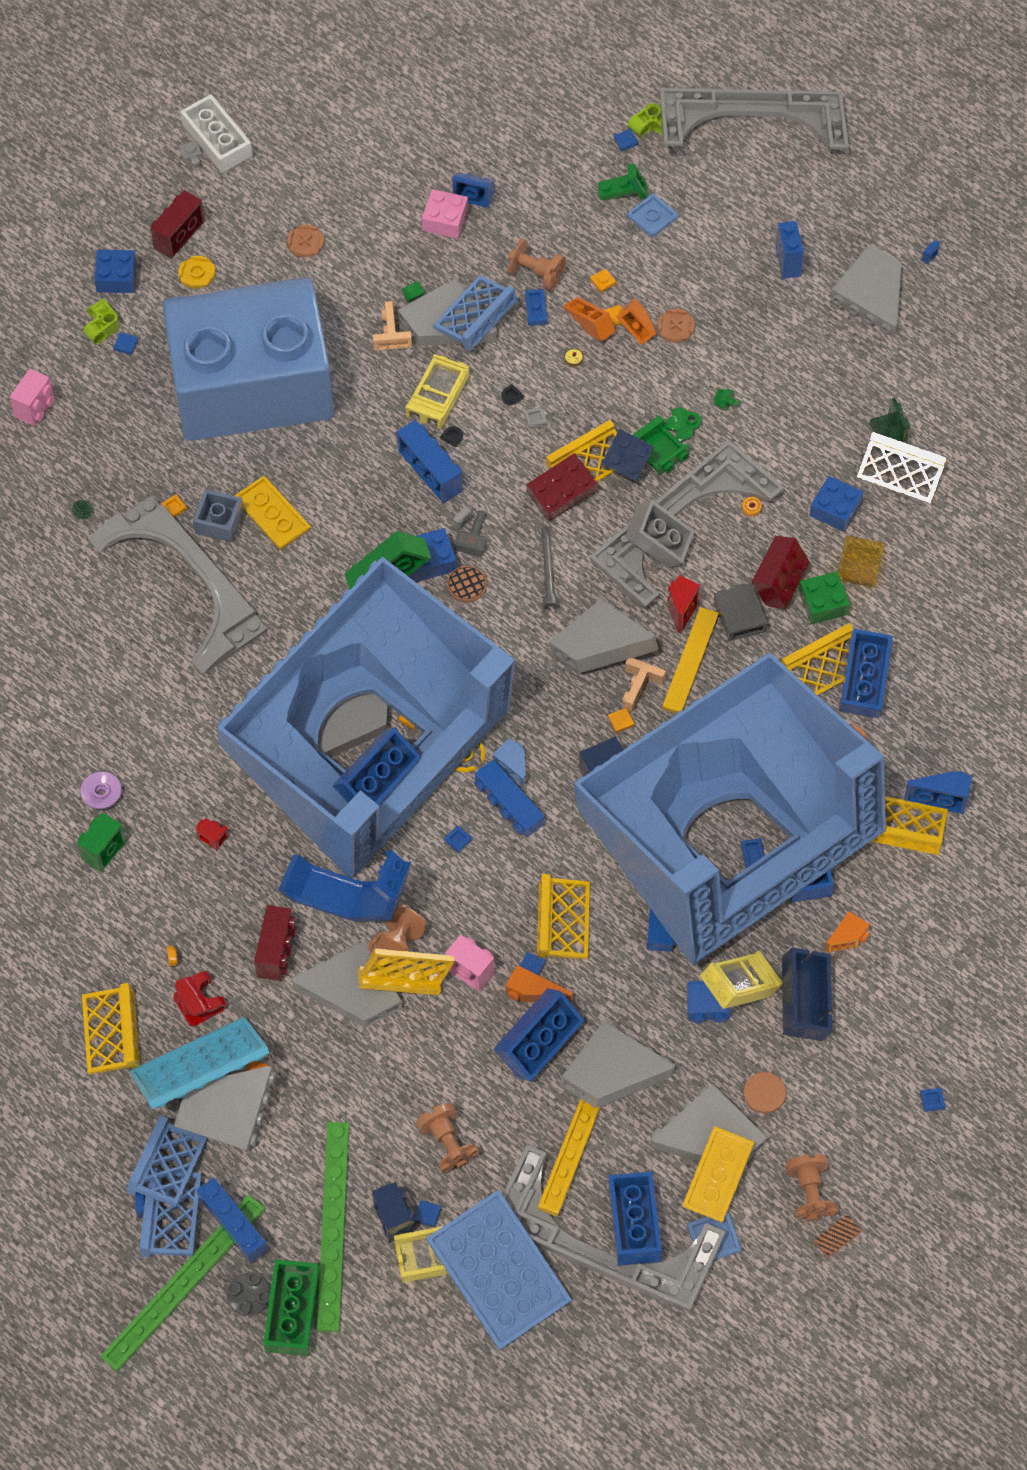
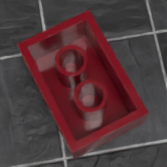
[150,190,205,259]
[526,453,597,522]
[751,536,810,609]
[254,905,297,982]

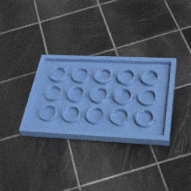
[426,1190,572,1350]

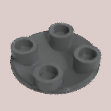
[227,1272,270,1316]

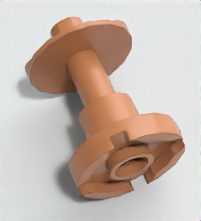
[507,238,566,291]
[368,904,426,967]
[416,1103,479,1173]
[785,1154,838,1222]

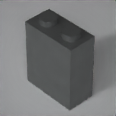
[714,583,768,642]

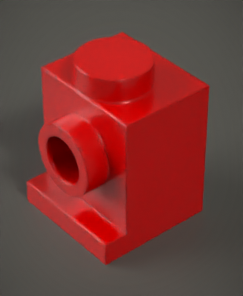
[196,818,229,850]

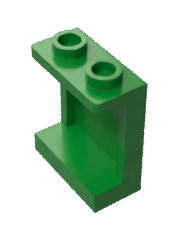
[633,415,690,475]

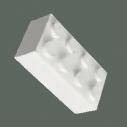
[180,95,253,173]

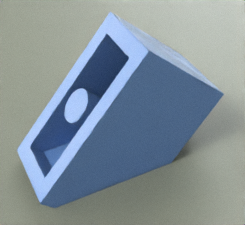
[493,738,526,786]

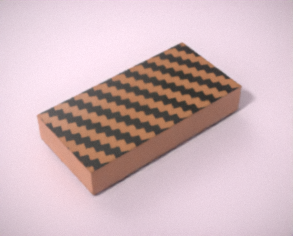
[814,1214,861,1258]

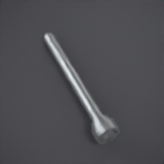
[542,527,559,610]

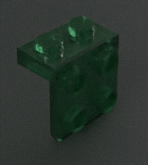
[869,398,910,453]

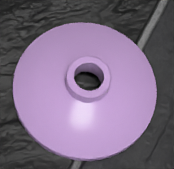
[80,772,121,809]

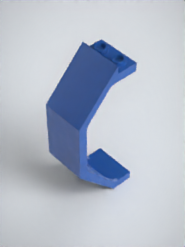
[278,851,411,921]

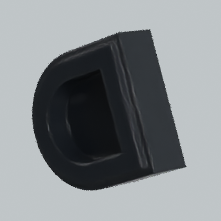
[501,384,524,405]
[440,426,463,448]

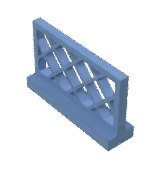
[433,275,517,351]
[126,1115,207,1207]
[139,1168,202,1257]

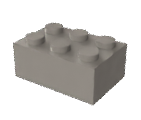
[625,499,695,568]

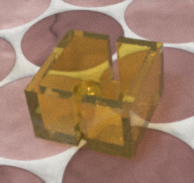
[838,535,885,588]

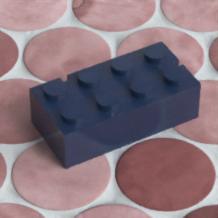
[782,947,832,1041]

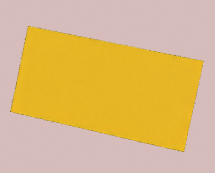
[234,476,311,551]
[682,1126,755,1223]

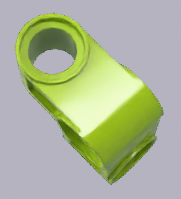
[627,103,662,138]
[83,298,120,345]

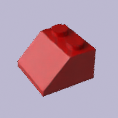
[667,575,700,634]

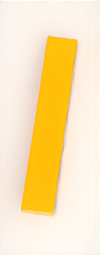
[662,607,719,714]
[538,1099,600,1217]

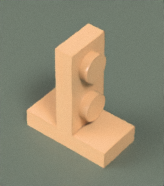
[373,301,412,350]
[623,658,666,712]

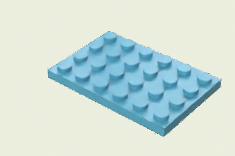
[129,1017,269,1109]

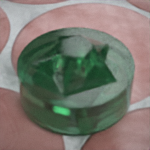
[72,500,92,519]

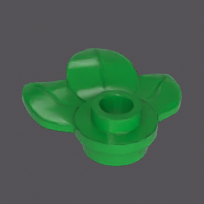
[664,407,702,441]

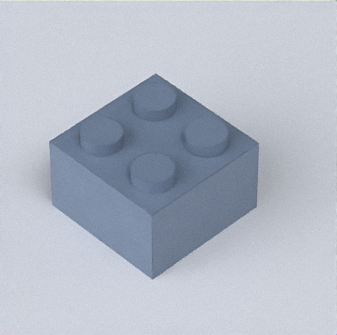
[193,489,244,542]

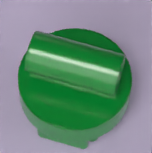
[402,281,425,303]
[714,388,741,411]

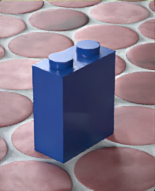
[775,221,804,279]

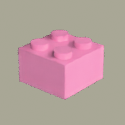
[422,189,468,238]
[9,369,55,426]
[445,935,495,992]

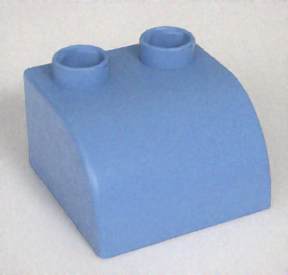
[162,277,334,441]

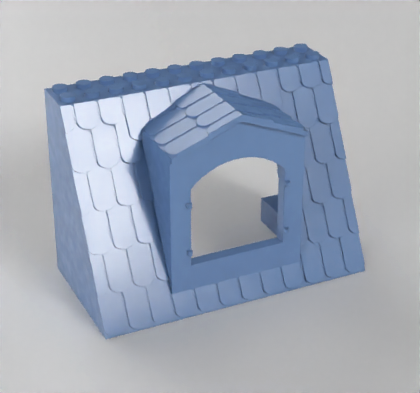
[217,557,515,878]
[574,653,886,965]

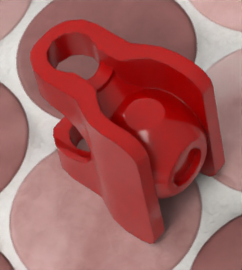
[173,971,227,1027]

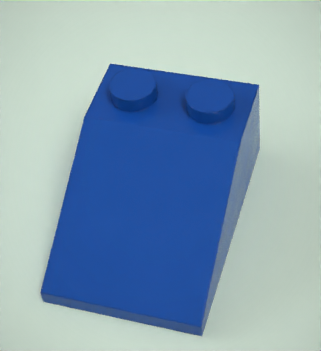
[904,771,972,814]

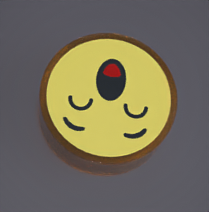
[564,348,583,367]

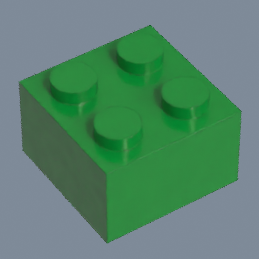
[798,571,850,625]
[77,812,126,872]

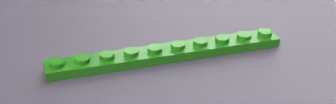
[317,1122,349,1332]
[100,1194,265,1372]

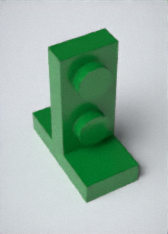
[598,163,648,200]

